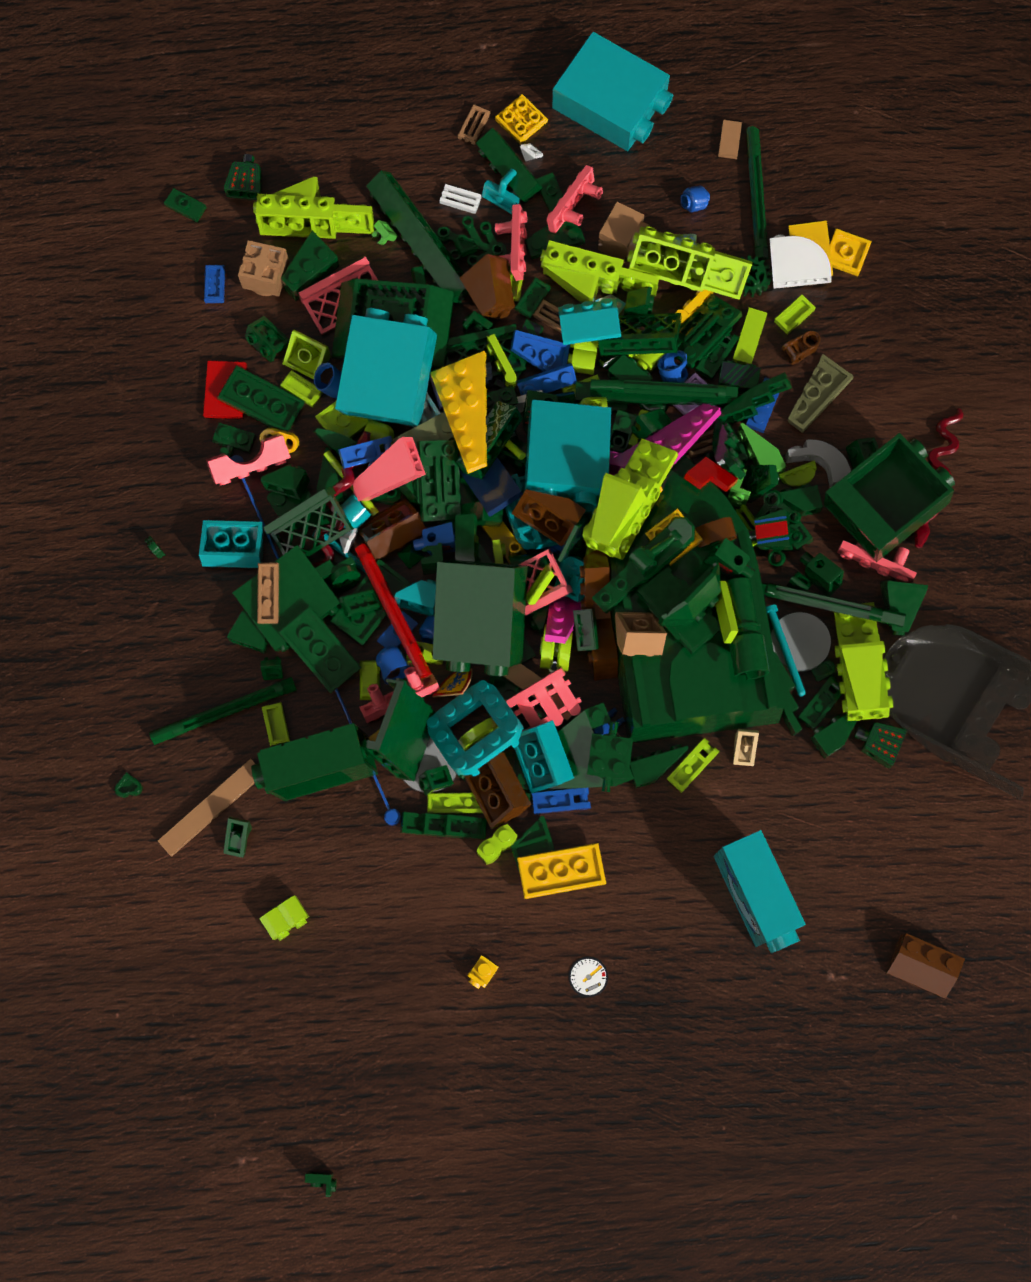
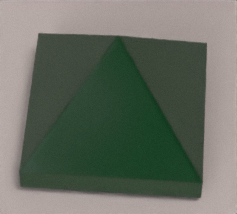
[596,355,620,369]
[397,542,425,569]

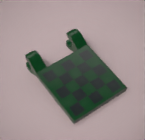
[558,514,591,562]

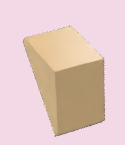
[733,729,759,766]

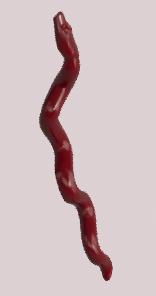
[915,408,963,548]
[312,431,371,568]

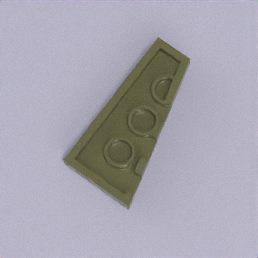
[788,354,853,433]
[392,411,454,448]

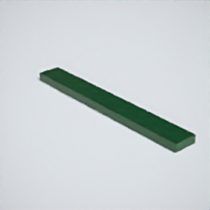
[575,382,732,406]

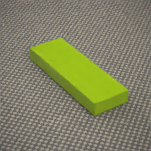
[732,307,767,365]
[715,581,738,644]
[427,793,483,814]

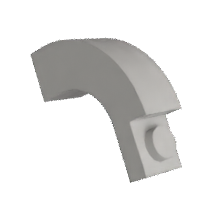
[785,440,851,488]

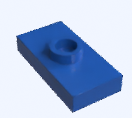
[204,265,225,303]
[377,611,418,648]

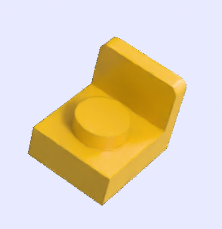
[467,955,499,989]

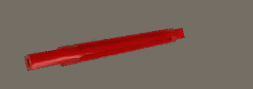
[355,543,432,678]

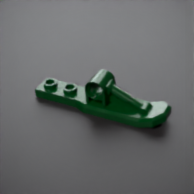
[592,517,695,614]

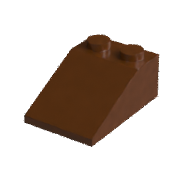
[512,489,586,547]

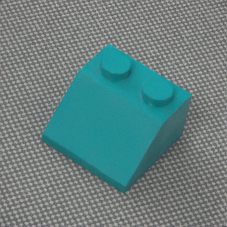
[395,579,436,616]

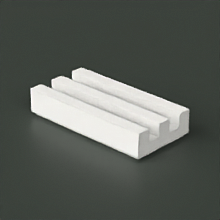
[440,184,481,214]

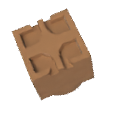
[598,202,650,263]
[238,240,289,296]

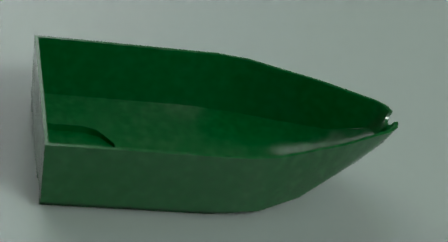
[607,453,784,743]

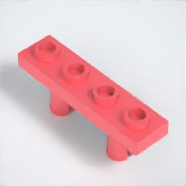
[547,165,603,234]
[495,204,528,281]
[837,540,917,583]
[359,667,440,723]

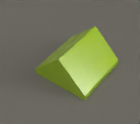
[283,330,331,379]

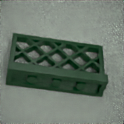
[598,313,682,355]
[445,324,526,378]
[263,486,354,557]

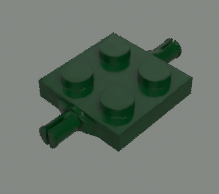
[587,722,633,792]

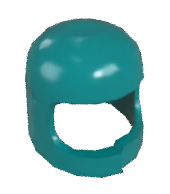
[341,494,371,529]

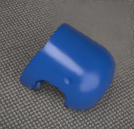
[658,350,688,383]
[314,363,342,398]
[376,646,410,686]

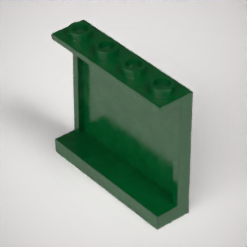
[233,545,341,652]
[361,678,436,782]

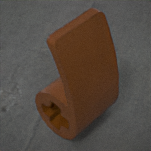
[695,517,737,548]

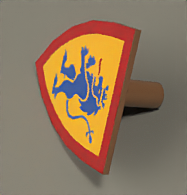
[432,667,473,697]

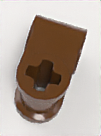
[782,331,820,365]

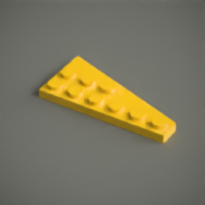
[430,351,487,474]

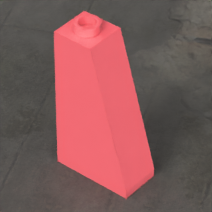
[353,437,426,501]

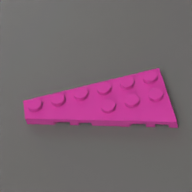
[609,403,721,472]

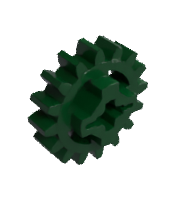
[741,255,772,297]

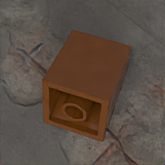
[460,254,515,319]

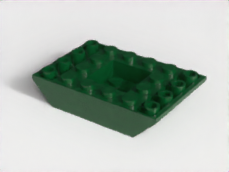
[331,279,454,368]

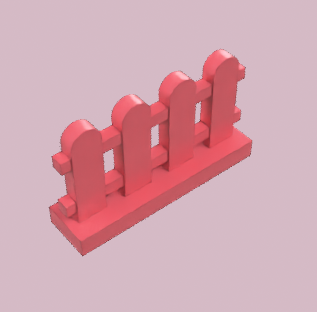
[505,667,582,731]

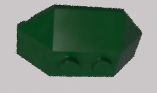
[658,561,721,626]

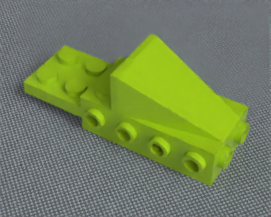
[253,177,375,239]
[627,226,752,300]
[540,240,659,303]
[582,439,678,560]
[834,602,893,721]

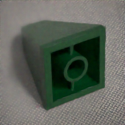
[880,581,928,636]

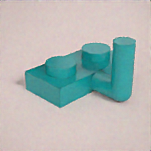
[482,169,520,214]

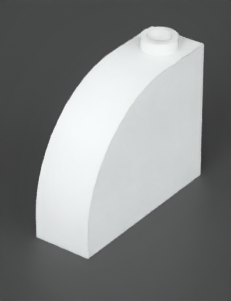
[770,235,831,289]

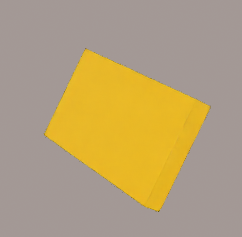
[517,843,606,899]

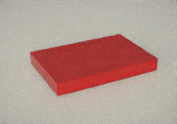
[203,361,247,419]

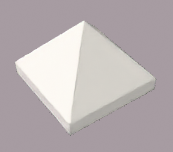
[520,143,543,162]
[339,528,358,554]

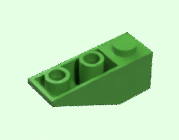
[737,423,786,474]

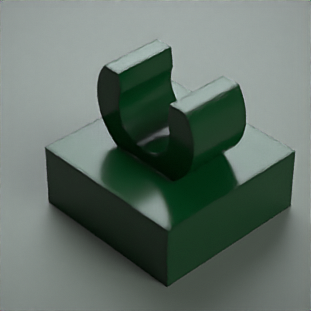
[260,656,284,680]

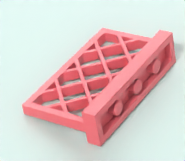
[299,257,378,335]
[519,549,573,616]

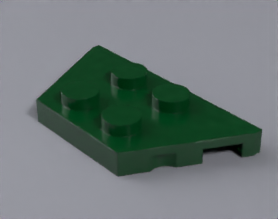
[267,463,330,531]
[511,816,569,893]

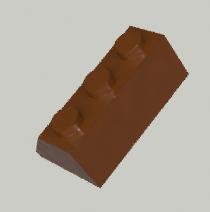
[358,498,426,560]
[579,550,610,619]
[465,752,531,829]
[886,933,965,999]

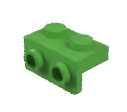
[727,469,751,507]

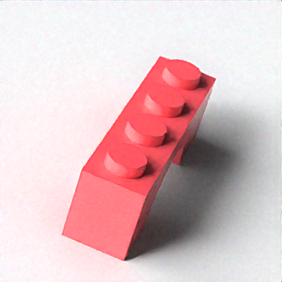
[206,434,291,486]

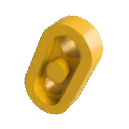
[260,428,299,453]

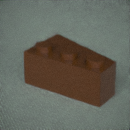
[587,616,618,681]

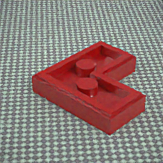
[684,457,738,492]

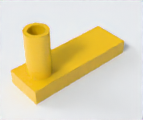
[481,521,527,564]

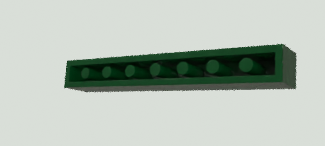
[367,170,469,303]

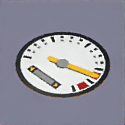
[569,957,608,997]

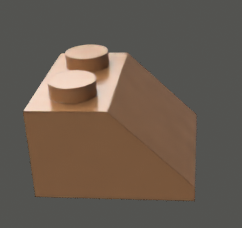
[615,612,667,656]

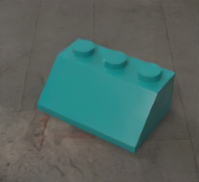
[558,298,621,345]
[199,520,263,568]
[514,720,574,793]

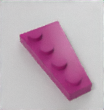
[545,596,584,644]

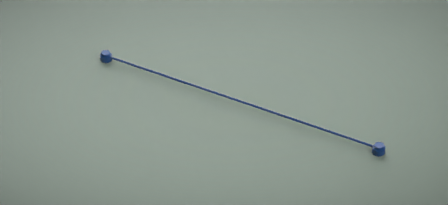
[230,455,401,826]

